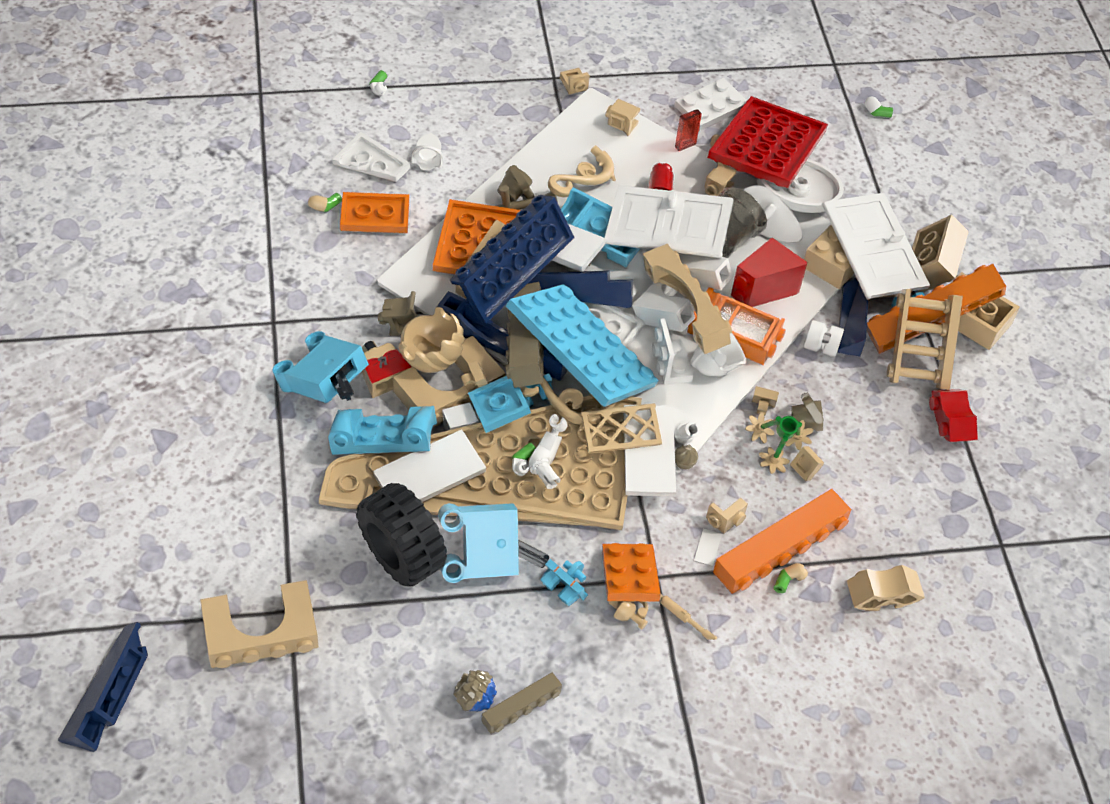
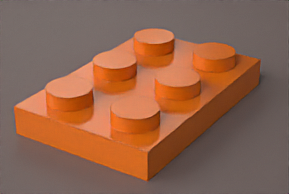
[340,192,409,233]
[602,543,661,602]

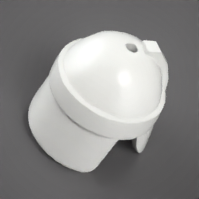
[690,333,746,377]

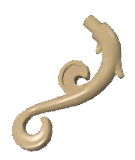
[547,146,616,197]
[520,377,617,431]

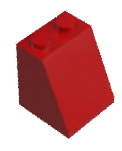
[730,238,808,307]

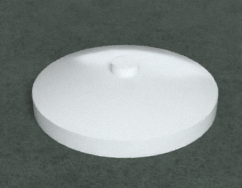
[757,159,844,213]

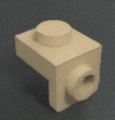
[560,68,590,94]
[706,498,748,534]

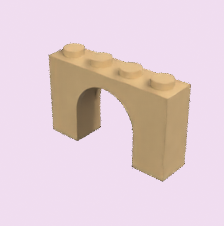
[393,336,506,427]
[200,580,319,668]

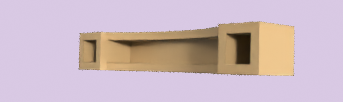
[642,244,732,354]

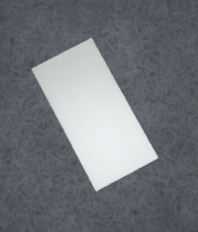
[694,528,722,566]

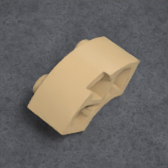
[847,565,925,611]

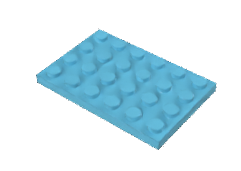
[506,284,659,407]

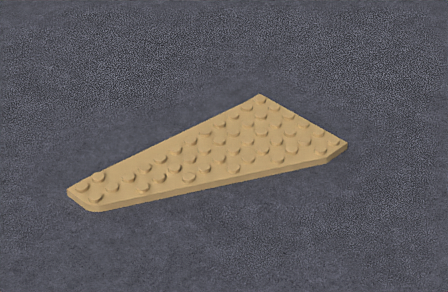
[319,395,642,530]

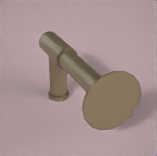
[495,185,558,210]

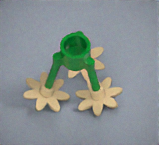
[745,412,813,474]

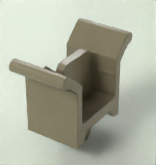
[378,291,420,336]

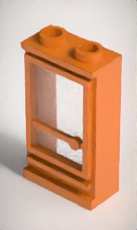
[687,287,786,365]

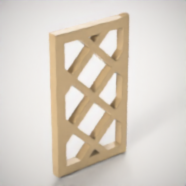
[581,403,662,454]

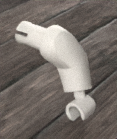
[643,401,701,444]
[528,414,567,489]

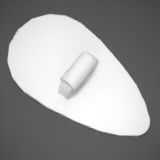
[734,185,803,243]

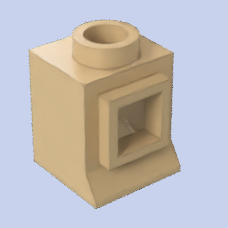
[605,99,640,136]
[705,162,737,197]

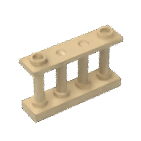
[887,289,963,390]

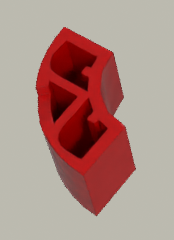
[929,389,978,442]

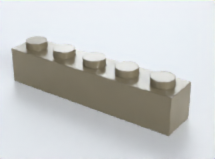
[481,672,562,734]

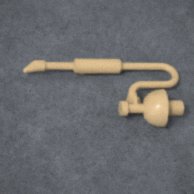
[609,594,717,640]

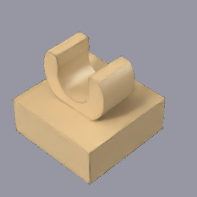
[461,360,489,392]
[752,386,779,416]
[790,446,824,481]

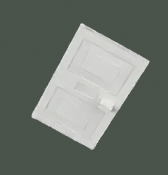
[605,185,734,258]
[822,193,930,299]

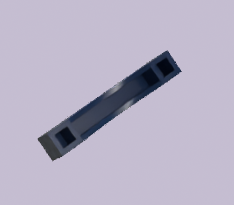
[436,291,568,381]

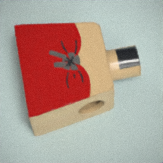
[361,341,412,398]

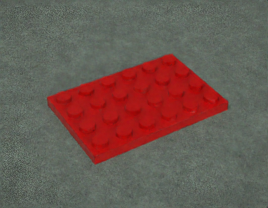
[707,96,828,188]

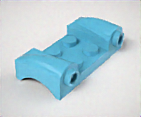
[561,187,641,268]
[328,406,437,455]

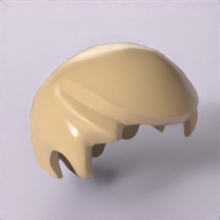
[399,307,464,373]

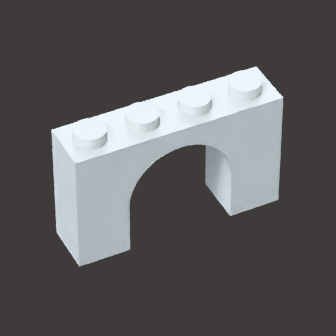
[632,253,733,332]

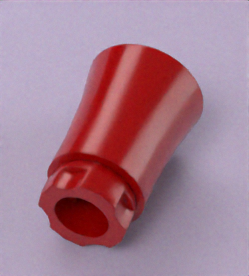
[648,163,674,191]

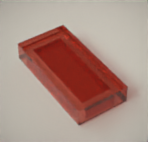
[675,109,702,151]

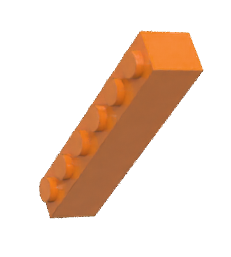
[867,263,1006,354]
[713,489,852,594]

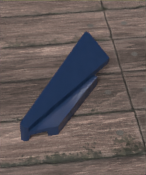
[528,270,633,308]
[837,278,868,357]
[58,622,148,752]

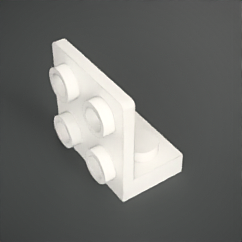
[652,318,693,385]

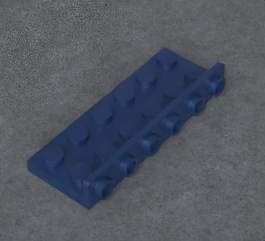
[450,195,575,324]

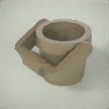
[497,165,535,202]
[791,392,824,431]

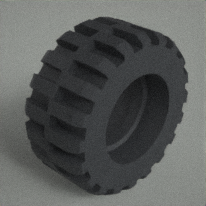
[356,483,447,586]

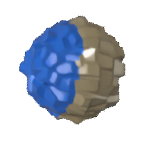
[453,670,497,712]

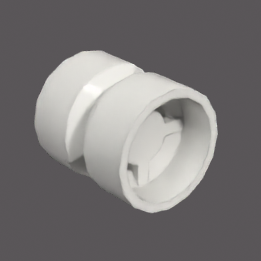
[804,320,844,357]

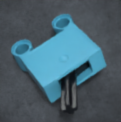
[272,331,369,403]
[438,503,549,583]

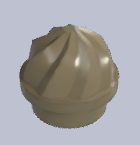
[675,444,698,470]

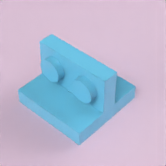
[468,376,531,433]

